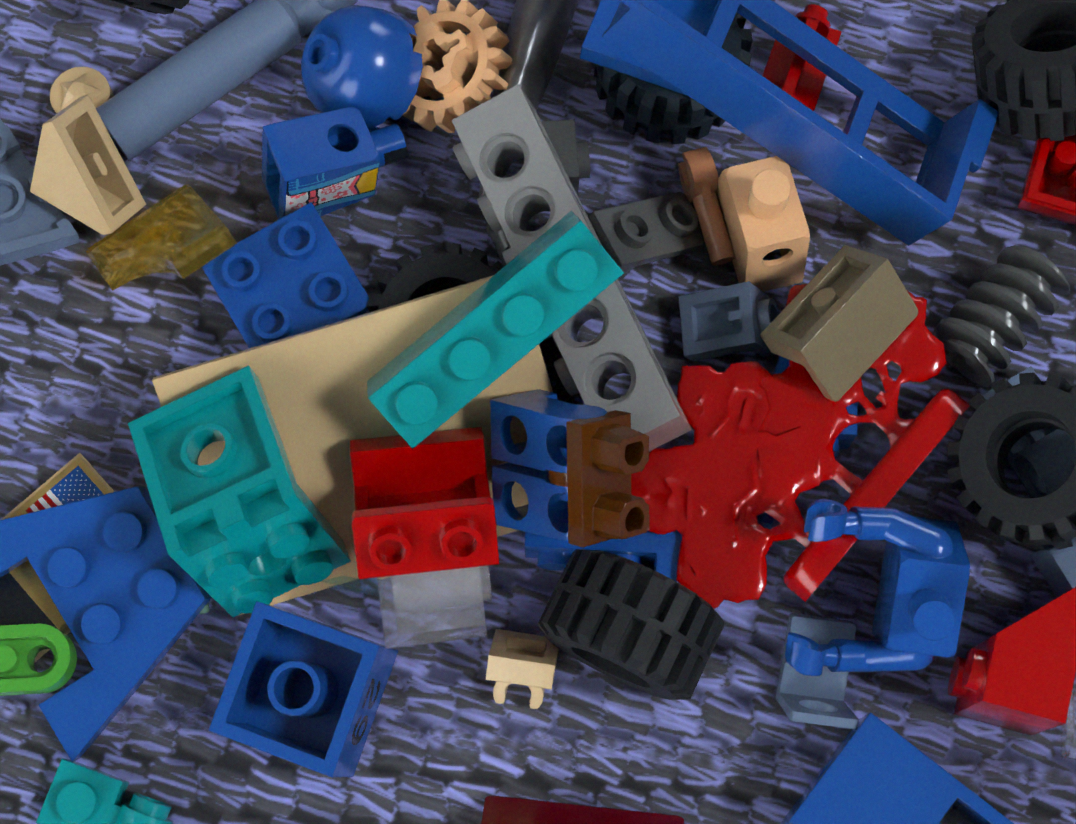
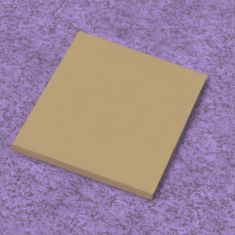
[152,275,553,615]

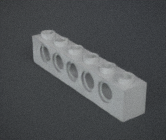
[451,84,692,451]

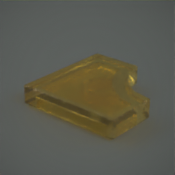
[85,184,237,291]

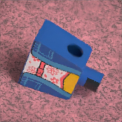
[262,107,408,219]

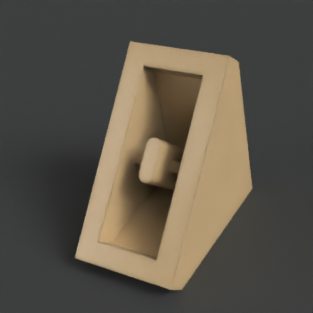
[30,95,146,235]

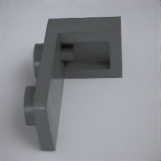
[588,192,706,281]

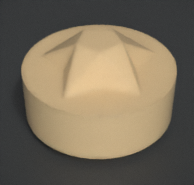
[50,67,114,114]

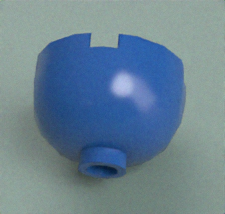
[301,5,423,131]

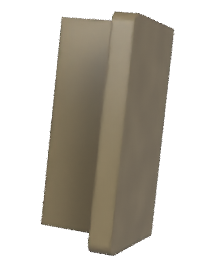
[760,245,918,402]

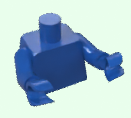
[785,498,970,676]

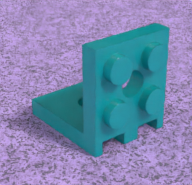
[128,365,351,617]

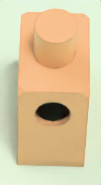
[716,156,810,292]

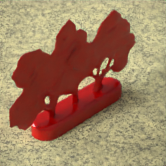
[631,284,970,609]

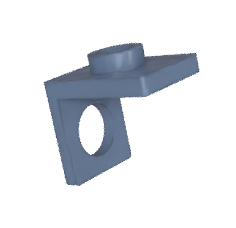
[775,613,859,729]

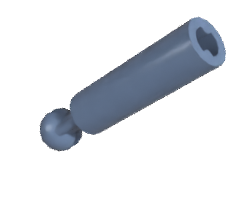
[96,0,358,161]

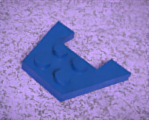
[0,486,212,762]

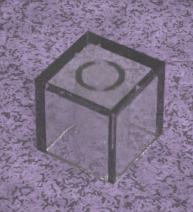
[377,566,492,649]

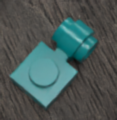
[36,759,173,824]

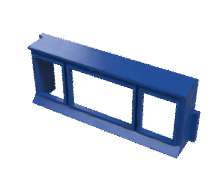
[602,0,998,246]

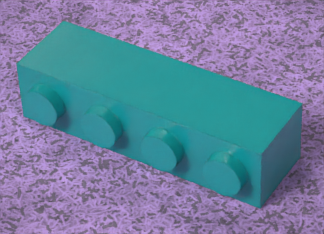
[367,211,624,449]

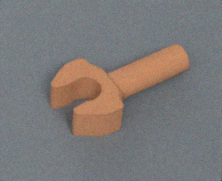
[678,147,735,266]

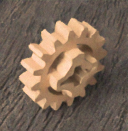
[403,0,512,133]

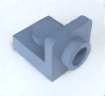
[678,281,780,362]

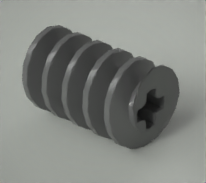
[934,245,1070,388]

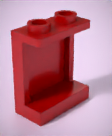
[350,427,499,579]

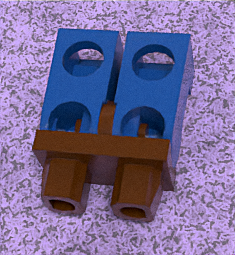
[490,389,650,547]

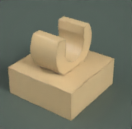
[485,629,559,709]

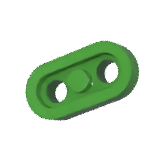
[0,623,77,696]

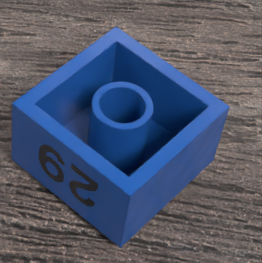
[208,601,398,778]

